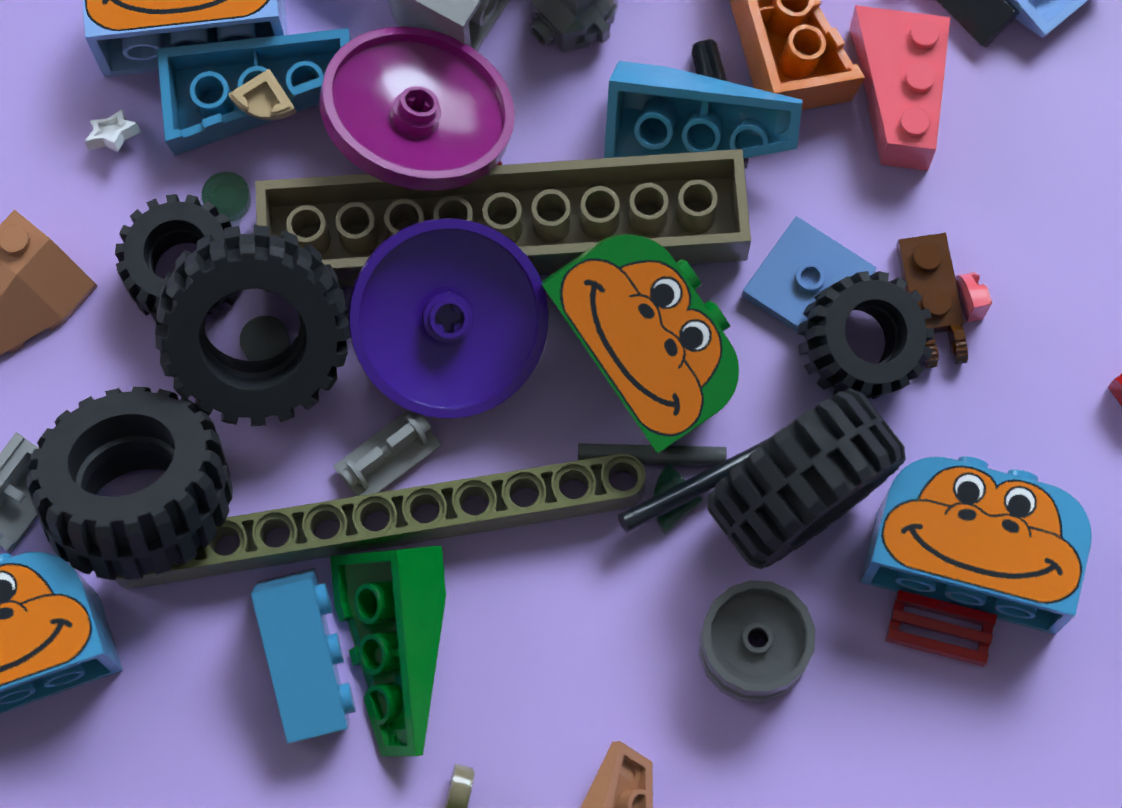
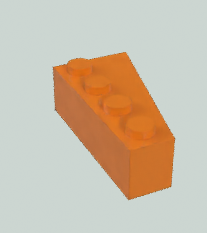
[729,0,865,110]

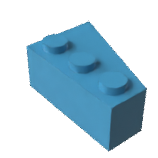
[251,568,356,744]

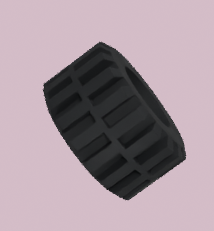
[115,194,238,324]
[798,271,934,399]

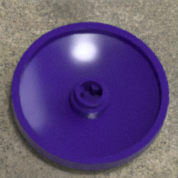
[348,218,549,418]

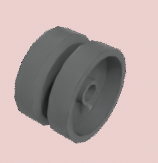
[699,580,815,703]

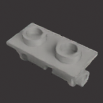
[333,410,442,496]

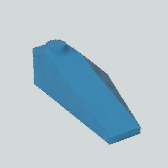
[604,61,803,159]

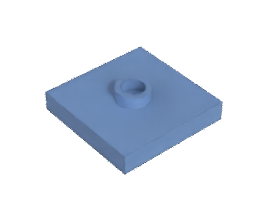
[741,216,877,338]

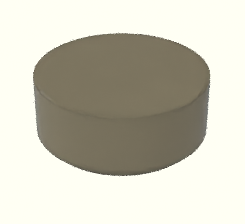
[444,764,475,808]

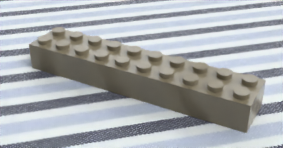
[255,149,751,292]

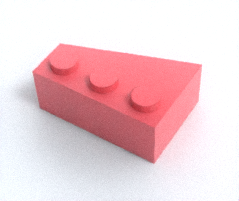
[849,5,950,171]

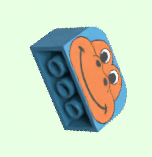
[860,456,1092,635]
[0,552,123,714]

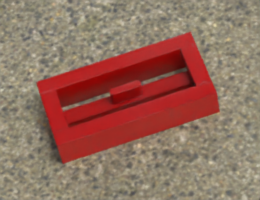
[885,590,997,667]

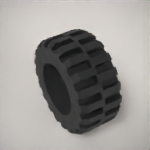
[155,225,350,426]
[27,387,233,581]
[707,389,906,569]

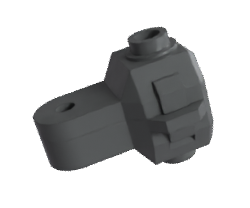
[529,0,618,52]

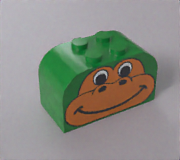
[541,234,739,454]

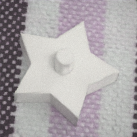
[85,110,141,152]

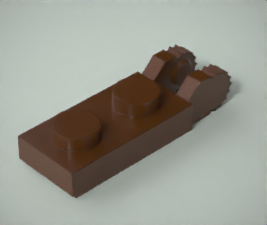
[896,233,968,369]

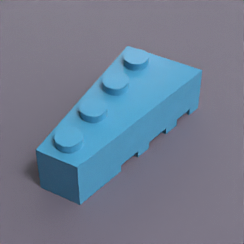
[157,28,352,156]

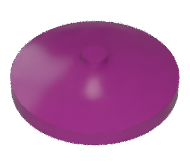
[319,27,515,191]

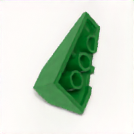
[330,546,446,756]

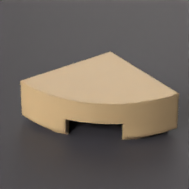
[228,69,297,120]

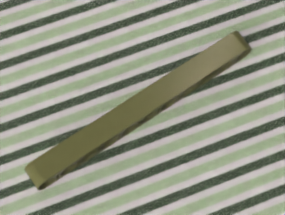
[115,454,646,588]

